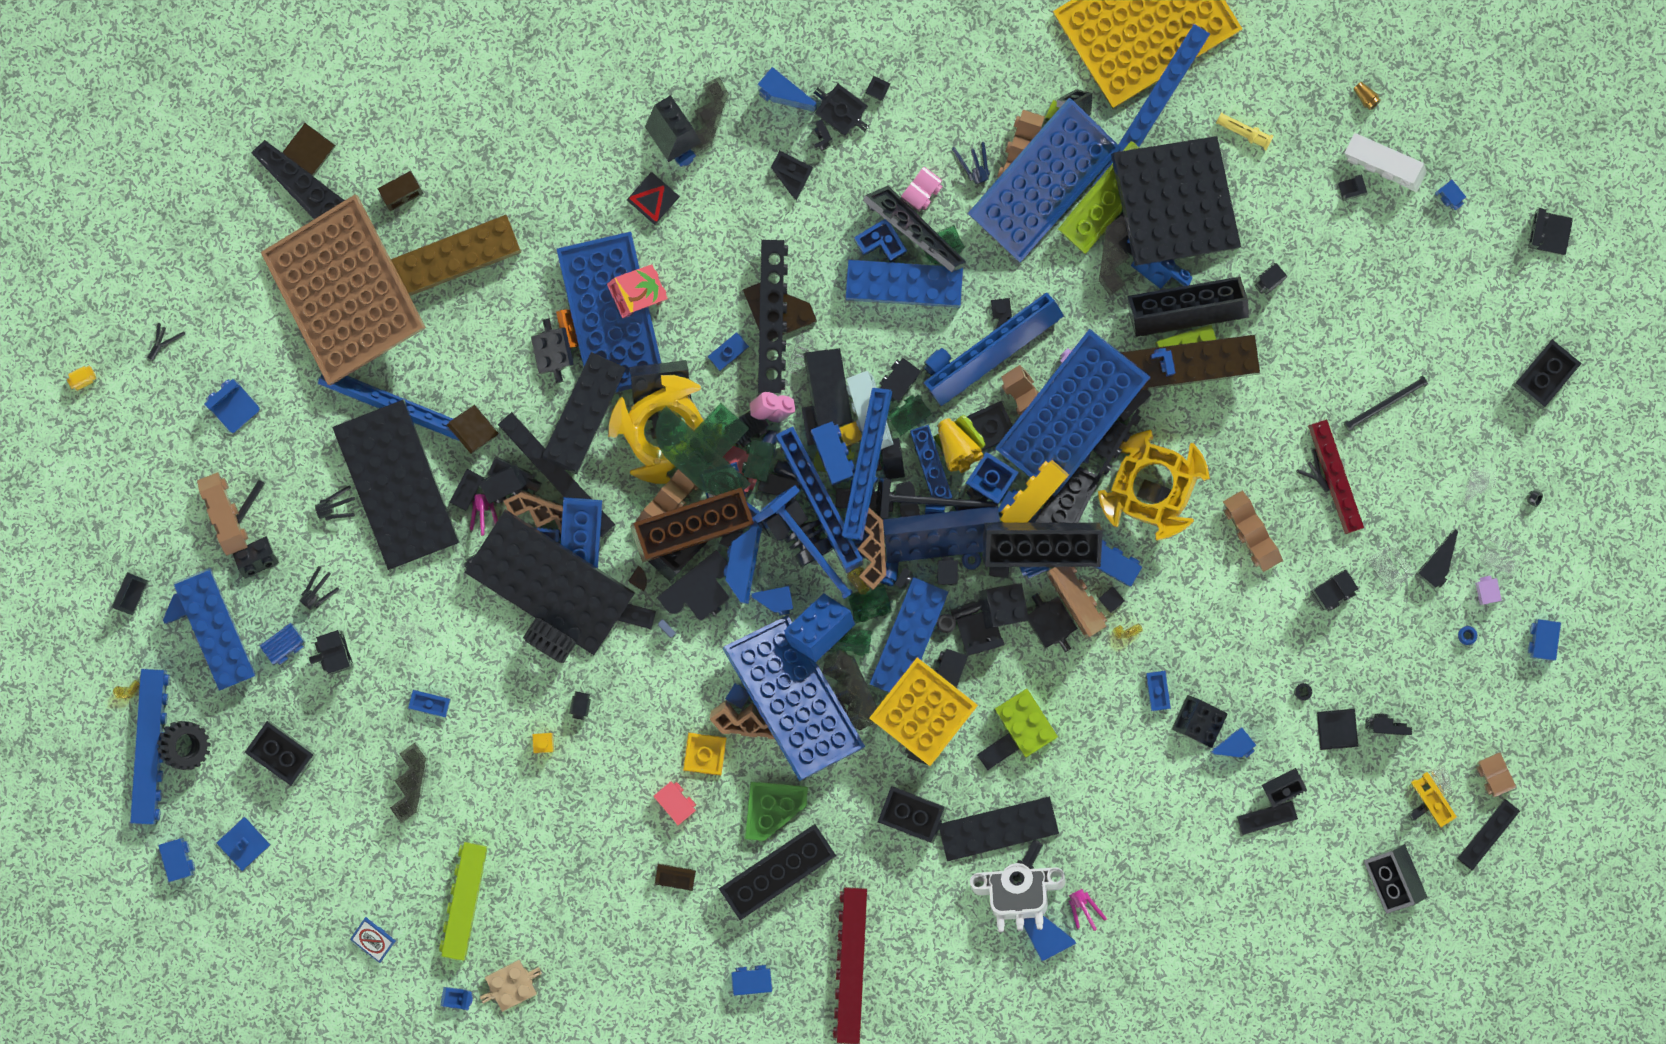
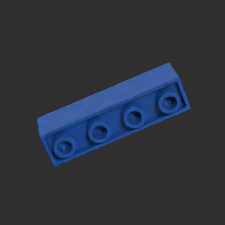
[910,424,952,499]

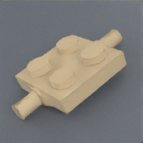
[480,959,542,1012]

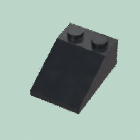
[648,541,708,582]

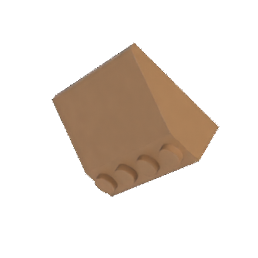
[1046,567,1107,639]

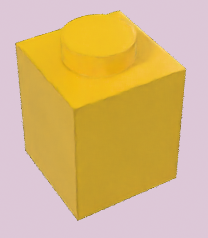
[839,421,862,447]
[532,733,554,753]

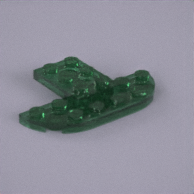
[656,402,751,496]

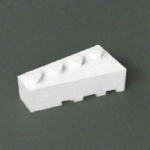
[1345,133,1427,193]

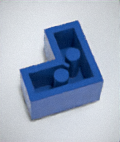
[854,219,907,263]

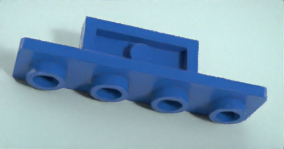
[1127,238,1193,289]

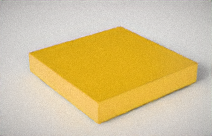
[683,732,727,776]

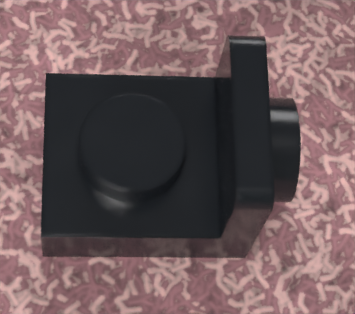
[814,119,833,151]

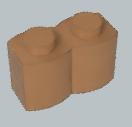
[1476,752,1516,797]

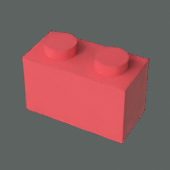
[654,781,696,825]

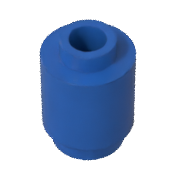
[924,348,952,376]

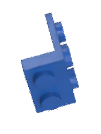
[204,379,260,433]

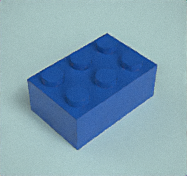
[811,421,855,486]
[784,593,855,662]

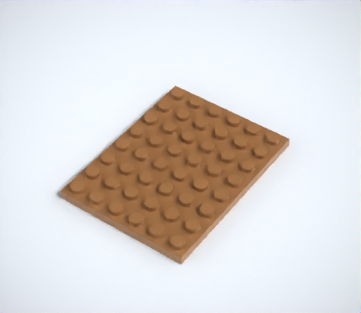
[261,195,426,385]

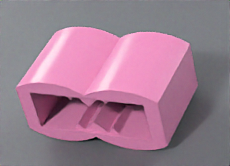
[901,167,943,212]
[749,392,795,423]

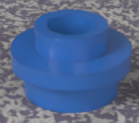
[962,553,981,570]
[1458,626,1478,645]

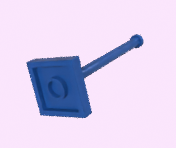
[753,485,853,599]

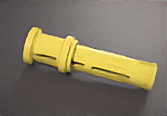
[1216,112,1274,151]

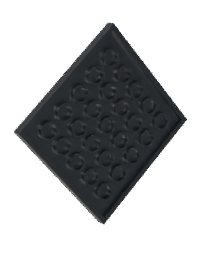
[1111,136,1241,266]

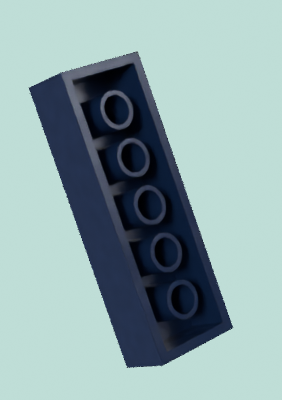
[883,506,1000,563]

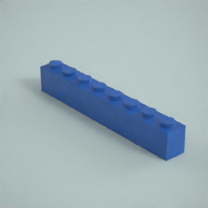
[923,292,1064,406]
[776,426,863,573]
[998,490,1142,587]
[130,669,170,825]

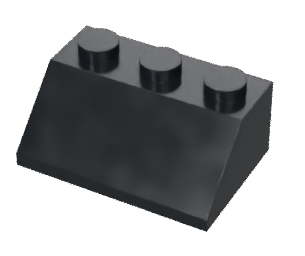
[645,95,701,162]
[1364,844,1428,914]

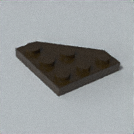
[743,283,817,341]

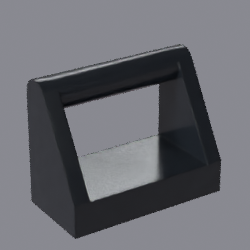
[111,572,149,616]

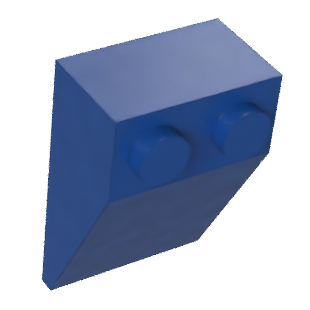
[758,67,817,112]

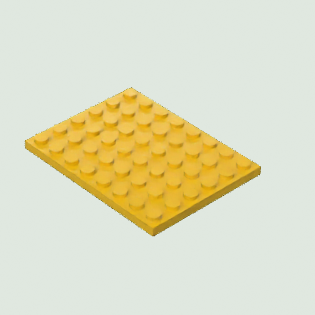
[1053,0,1243,109]

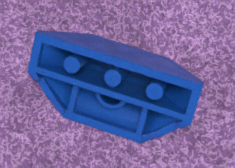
[724,526,762,604]

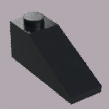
[1416,529,1458,589]

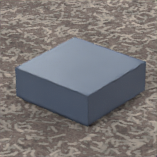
[658,619,677,638]

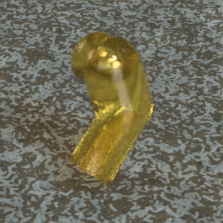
[1113,623,1143,639]
[113,680,140,699]

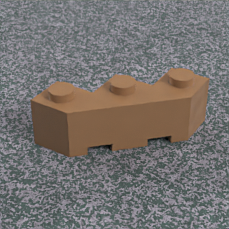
[997,110,1045,178]
[1001,365,1039,416]
[635,459,703,522]
[197,472,249,556]
[1223,490,1283,572]
[504,491,563,532]
[858,508,886,590]
[710,700,775,740]

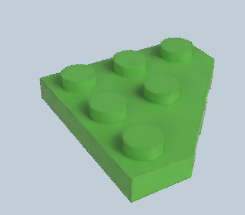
[745,781,808,841]

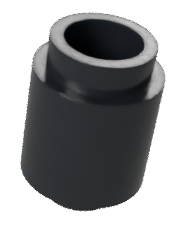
[569,691,591,720]

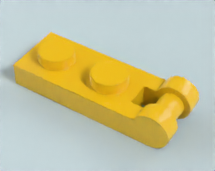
[1411,772,1457,828]

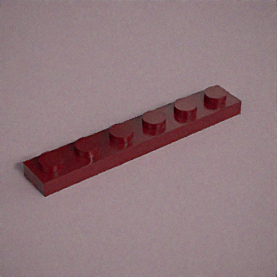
[1308,419,1364,534]

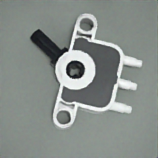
[970,840,1066,932]

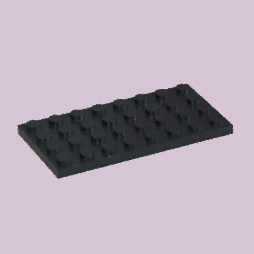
[332,399,460,570]
[464,509,635,655]

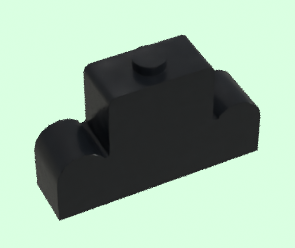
[656,550,730,621]

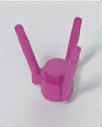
[470,494,498,536]
[1068,889,1107,931]

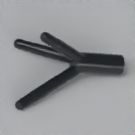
[147,323,185,361]
[1296,449,1330,492]

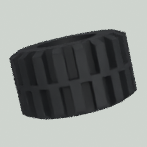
[523,618,576,663]
[157,721,211,770]

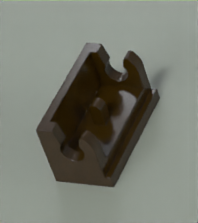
[377,171,424,212]
[655,863,696,891]

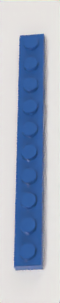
[1092,24,1210,187]

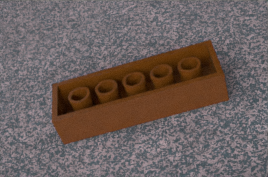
[630,488,754,563]

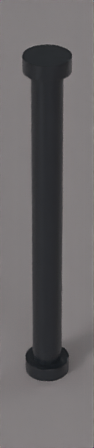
[1344,375,1428,432]

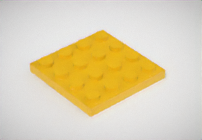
[869,657,978,766]

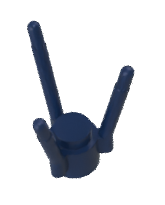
[952,142,990,184]

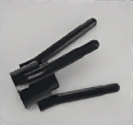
[315,485,355,521]
[299,566,339,610]

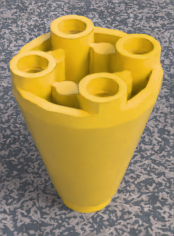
[937,418,984,473]

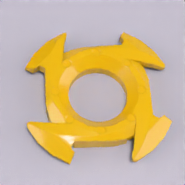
[608,375,722,484]
[1098,430,1210,541]

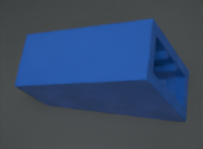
[1023,916,1076,961]

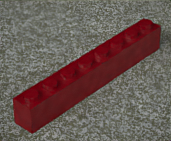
[833,887,867,1044]

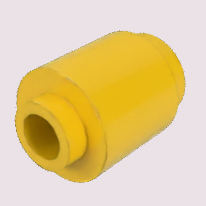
[67,365,97,391]

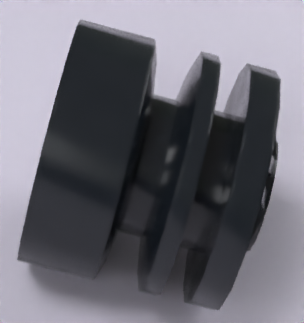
[785,520,833,567]

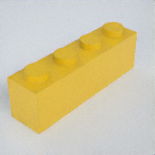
[1000,460,1069,523]

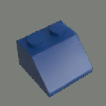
[965,452,1019,504]

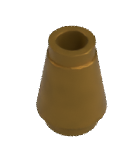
[1353,82,1381,110]

